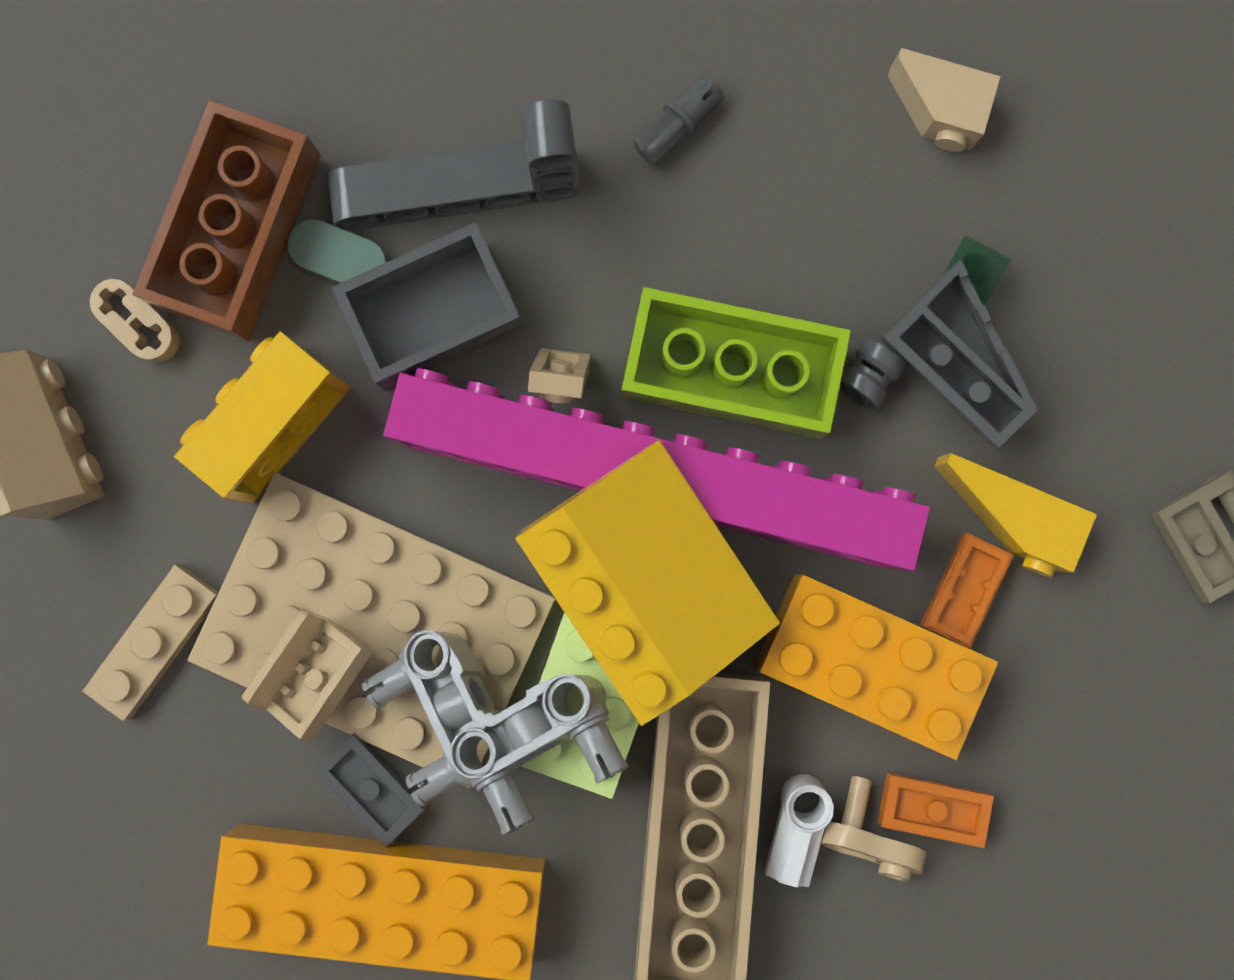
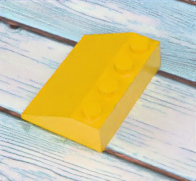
[515,440,780,726]

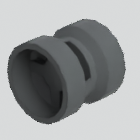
[839,339,907,410]

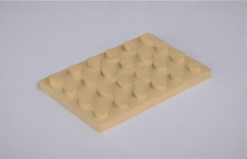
[187,472,555,789]

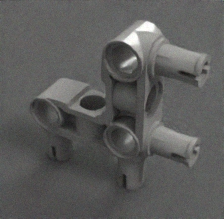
[362,630,629,836]

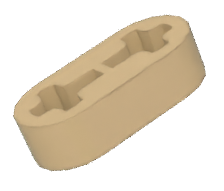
[89,279,180,363]

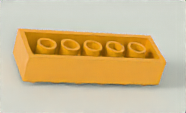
[207,824,546,980]

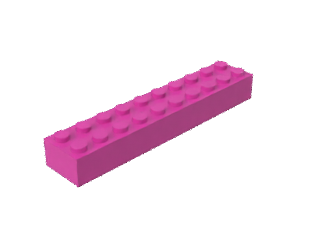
[383,368,930,571]

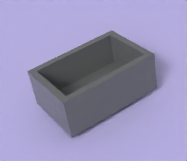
[331,222,524,391]

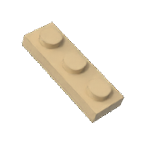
[82,564,219,722]

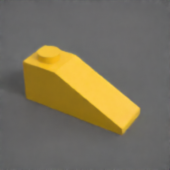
[934,453,1097,578]

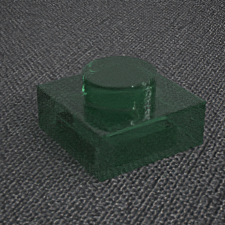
[943,235,1012,305]

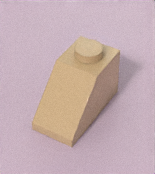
[888,48,1001,152]

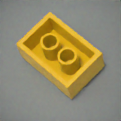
[174,331,352,504]

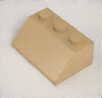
[0,349,105,520]

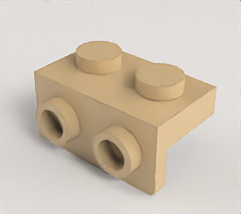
[242,609,372,742]

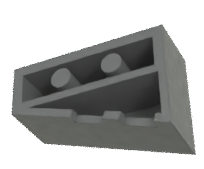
[880,260,1038,448]

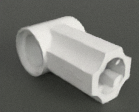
[764,774,834,888]

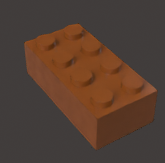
[132,100,321,342]

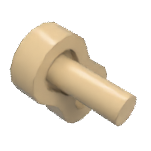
[820,776,927,882]

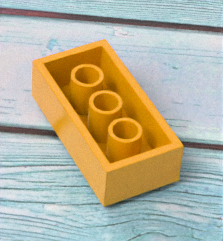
[753,574,998,760]

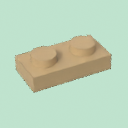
[528,348,591,403]

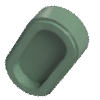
[288,219,388,284]

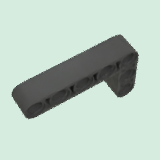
[327,100,580,230]

